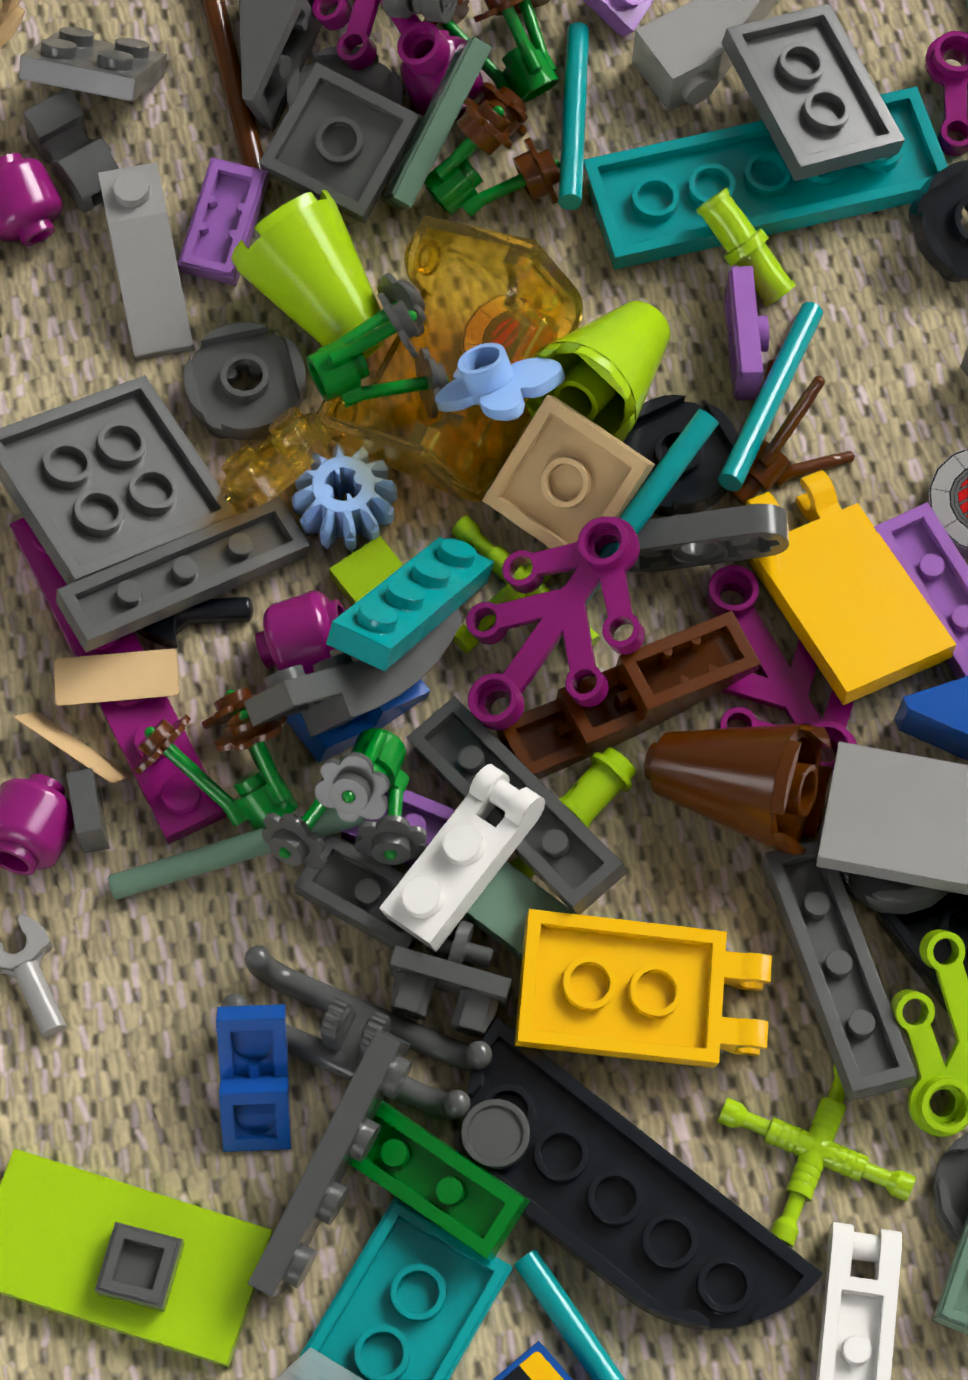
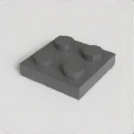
[19,27,167,102]
[259,62,421,224]

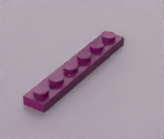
[9,517,227,845]

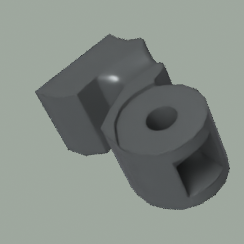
[23,88,119,213]

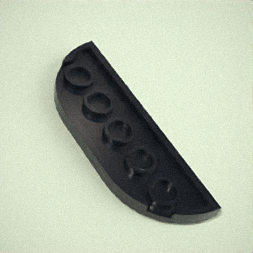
[468,1017,824,1330]

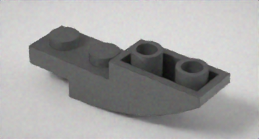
[244,608,463,737]

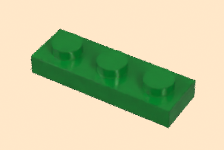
[350,1100,530,1260]

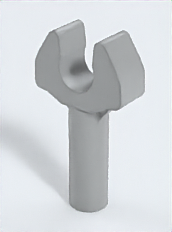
[0,914,67,1038]

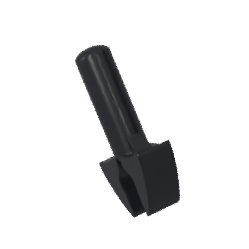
[136,597,254,648]

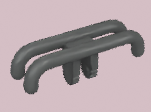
[221,945,492,1120]

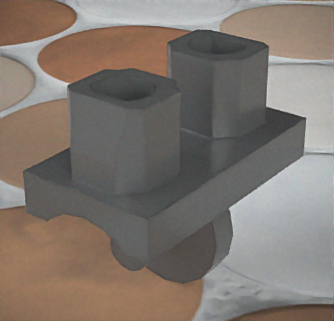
[390,920,512,1039]

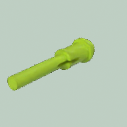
[510,747,637,879]

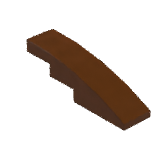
[496,611,761,779]

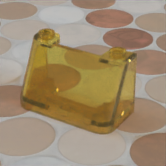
[311,215,583,503]

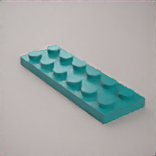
[583,86,948,270]

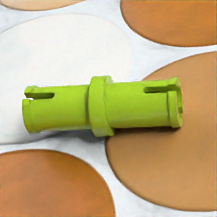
[696,187,796,307]

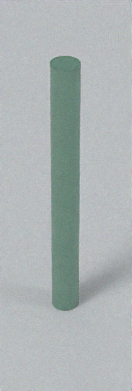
[108,808,366,900]

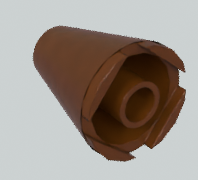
[644,723,832,855]

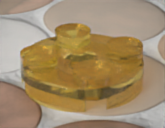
[221,406,332,514]

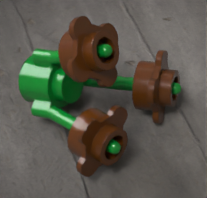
[423,82,560,217]

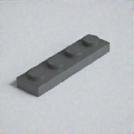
[56,496,310,652]
[406,696,627,915]
[761,840,917,1102]
[248,1030,412,1297]

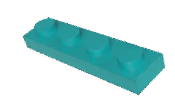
[326,537,494,672]

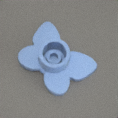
[435,343,565,421]

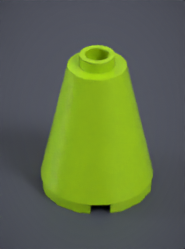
[230,190,384,359]
[526,301,671,442]

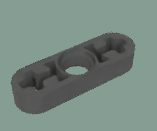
[627,504,789,573]

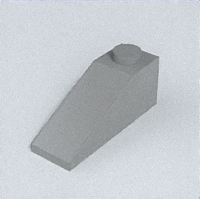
[632,0,778,111]
[98,162,194,361]

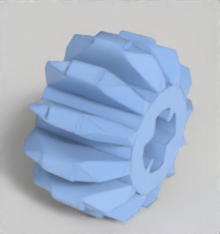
[292,443,397,553]

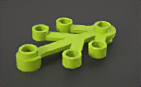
[890,929,968,1137]

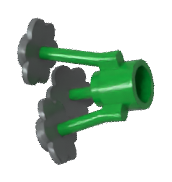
[306,273,449,419]
[262,728,427,870]

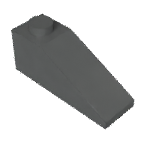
[239,0,330,132]

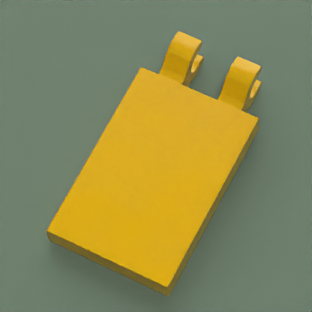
[746,470,957,705]
[514,909,772,1068]

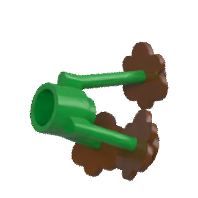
[423,0,559,103]
[134,687,299,831]

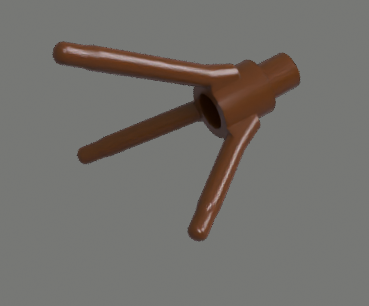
[728,359,855,506]

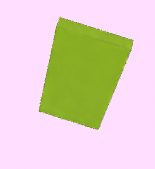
[0,1148,274,1368]

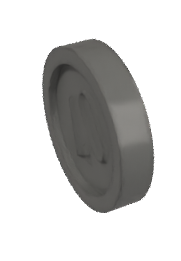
[461,1099,530,1170]

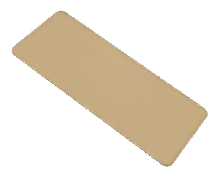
[54,649,179,706]
[14,711,132,783]

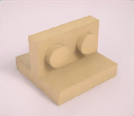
[482,395,655,549]

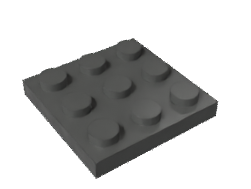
[0,375,238,585]

